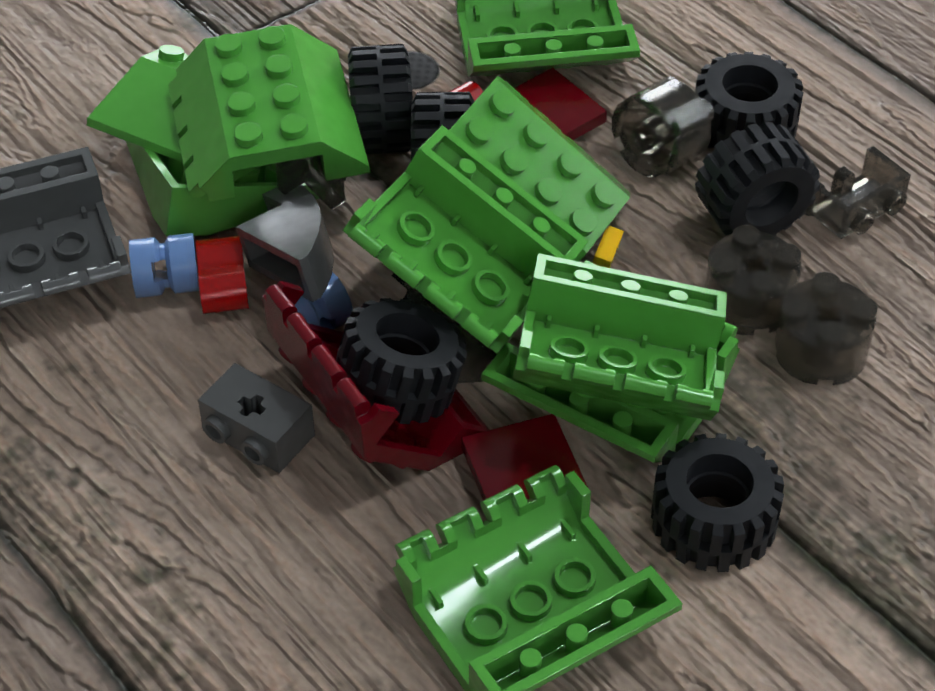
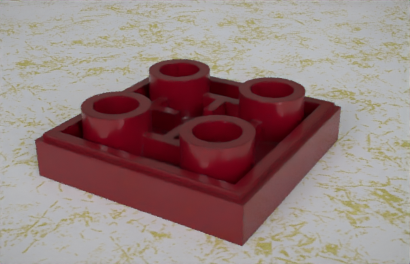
[514,67,607,140]
[461,414,588,501]

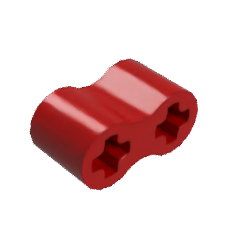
[195,236,249,314]

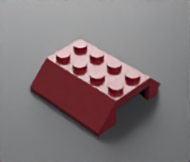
[262,281,489,471]

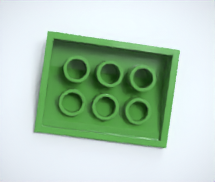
[86,45,261,181]

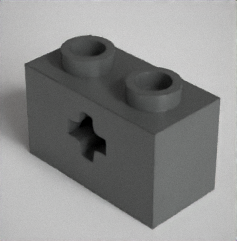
[198,363,315,474]

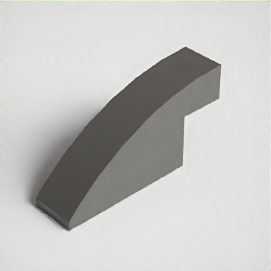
[236,180,334,302]

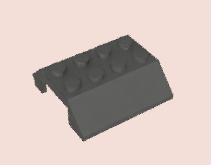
[0,147,131,308]

